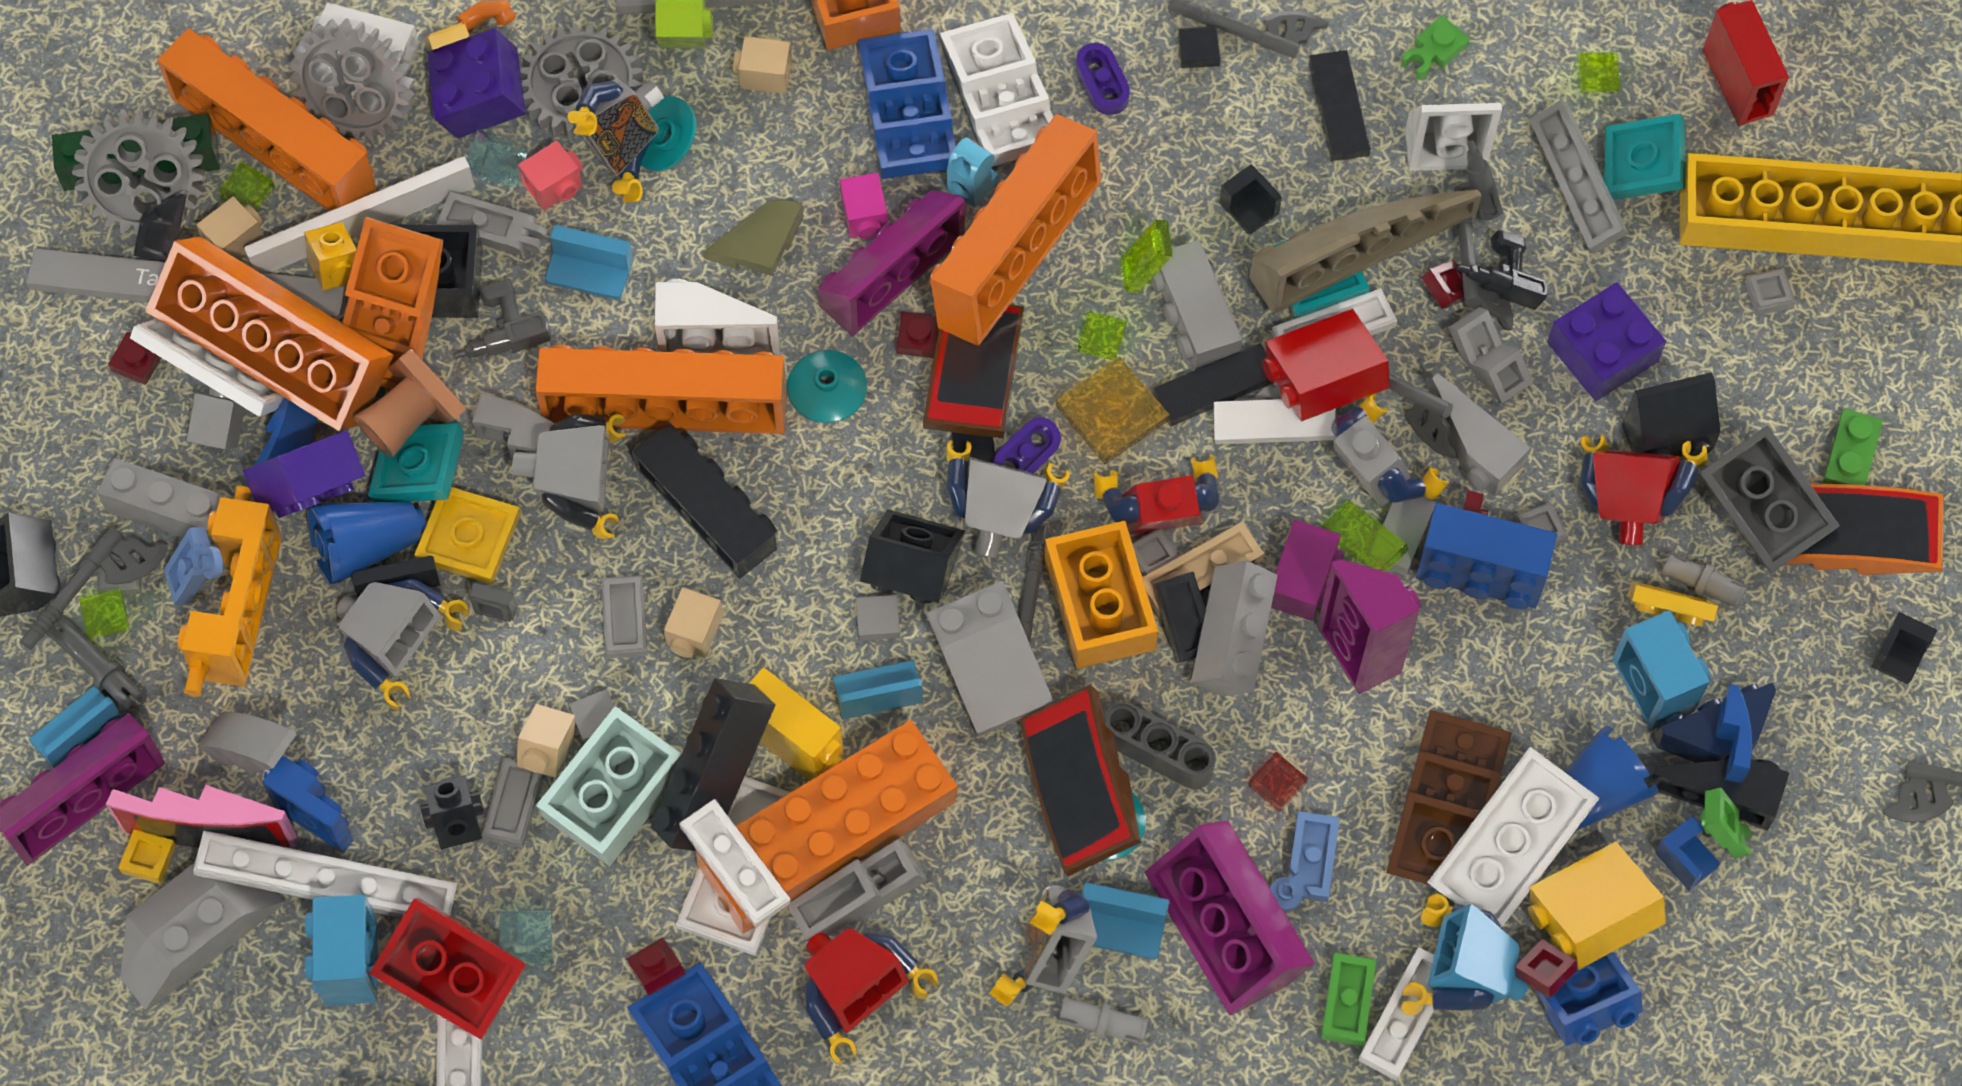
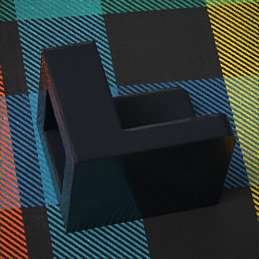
[1219,164,1282,234]
[1871,612,1937,684]

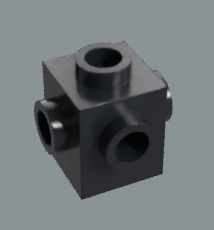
[420,775,485,850]

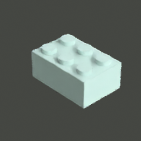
[536,706,681,867]

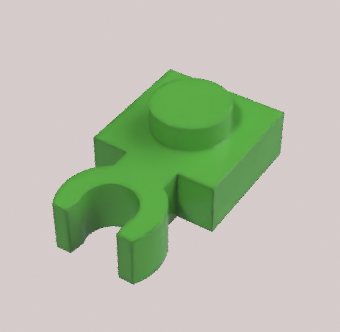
[1401,15,1470,80]
[1701,788,1752,858]

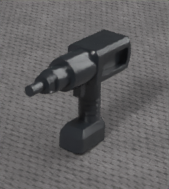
[1456,230,1548,310]

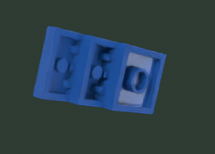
[858,29,956,179]
[627,962,782,1086]

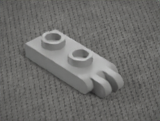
[436,191,547,255]

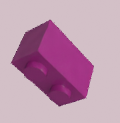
[1271,519,1345,621]

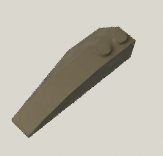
[1249,189,1482,314]

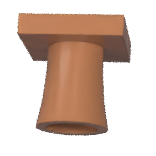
[353,348,467,458]

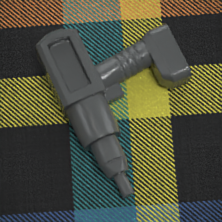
[1421,140,1503,220]
[453,279,551,360]

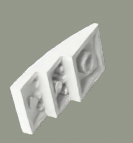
[940,13,1053,167]

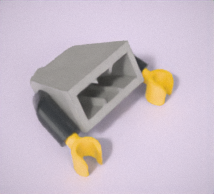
[512,413,626,540]

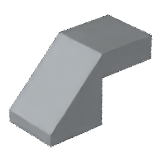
[1449,307,1533,404]

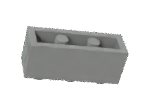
[1149,240,1242,370]
[97,458,227,546]
[1191,560,1278,696]

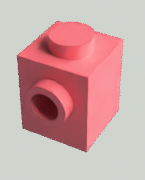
[518,141,583,211]

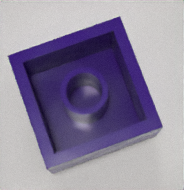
[427,28,526,138]
[1547,282,1666,402]
[242,430,366,518]

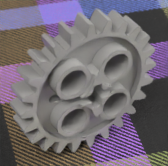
[289,18,415,141]
[520,23,644,141]
[72,108,205,235]

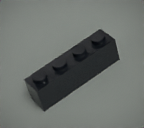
[633,423,777,579]
[651,678,776,851]

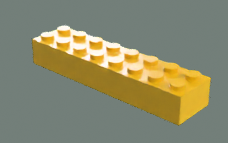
[1679,153,1962,266]

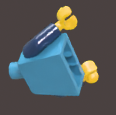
[1401,894,1529,1015]

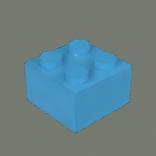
[1612,610,1710,730]
[305,894,378,1006]

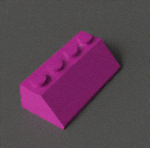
[818,190,965,337]
[1317,559,1421,694]
[0,713,166,866]
[1144,821,1315,1016]

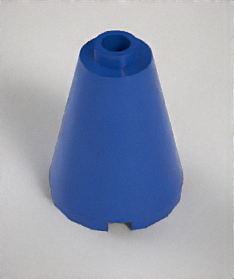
[307,501,426,585]
[1564,725,1658,831]

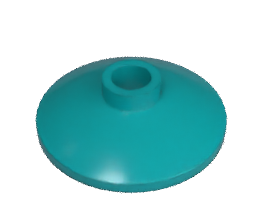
[641,96,696,172]
[787,350,867,423]

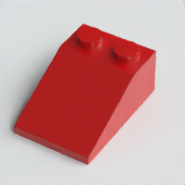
[369,898,527,1040]

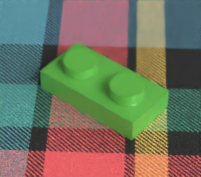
[1822,408,1883,485]
[1321,953,1377,1047]

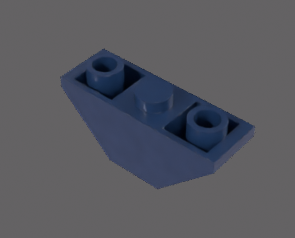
[1653,682,1776,763]

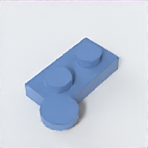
[164,527,223,605]
[1270,811,1340,912]

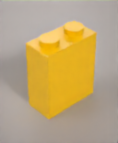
[749,667,844,781]
[1528,841,1666,970]

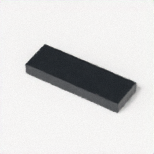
[1309,50,1371,161]
[1153,343,1275,427]

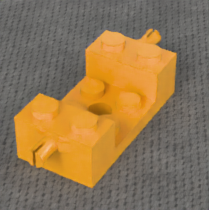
[178,486,282,697]

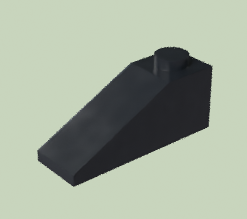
[1647,759,1790,831]

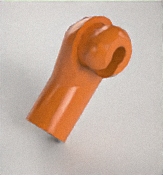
[456,0,516,32]

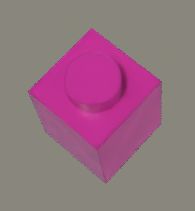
[840,173,888,239]

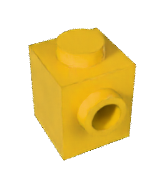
[304,222,357,291]

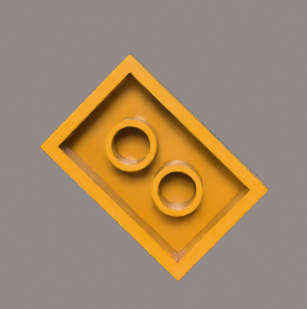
[1044,521,1158,669]

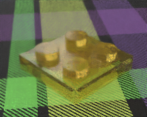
[1056,357,1169,465]

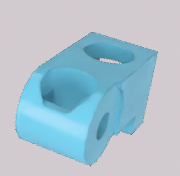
[947,137,999,208]

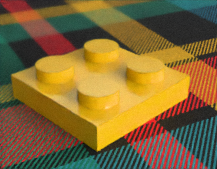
[414,487,521,585]
[1628,580,1718,627]

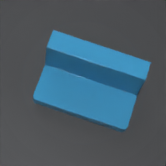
[545,225,634,300]
[833,660,923,720]
[28,686,123,768]
[1082,882,1169,960]

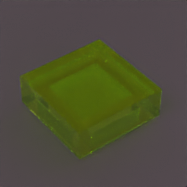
[1577,52,1621,92]
[218,162,275,210]
[1078,311,1127,361]
[79,589,131,639]

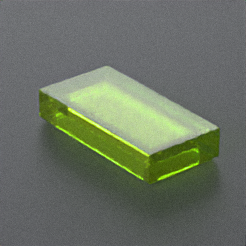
[1120,219,1173,293]
[1321,499,1409,572]

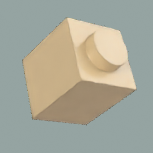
[733,36,792,94]
[196,196,264,260]
[664,587,723,658]
[516,704,575,778]

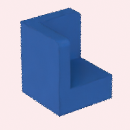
[1655,815,1720,891]

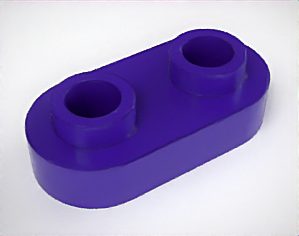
[1076,43,1130,115]
[991,417,1061,473]

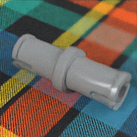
[1661,551,1749,609]
[1058,996,1149,1046]

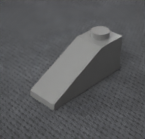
[1429,373,1531,496]

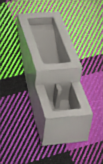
[472,393,554,460]
[197,712,297,773]
[787,839,928,941]

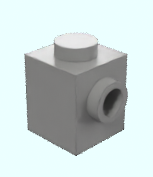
[186,387,245,449]

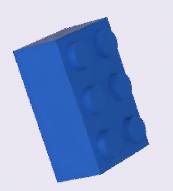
[1416,503,1558,609]

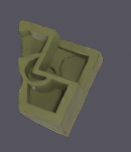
[703,200,803,276]

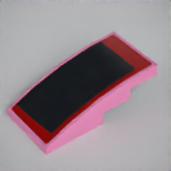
[106,785,299,848]

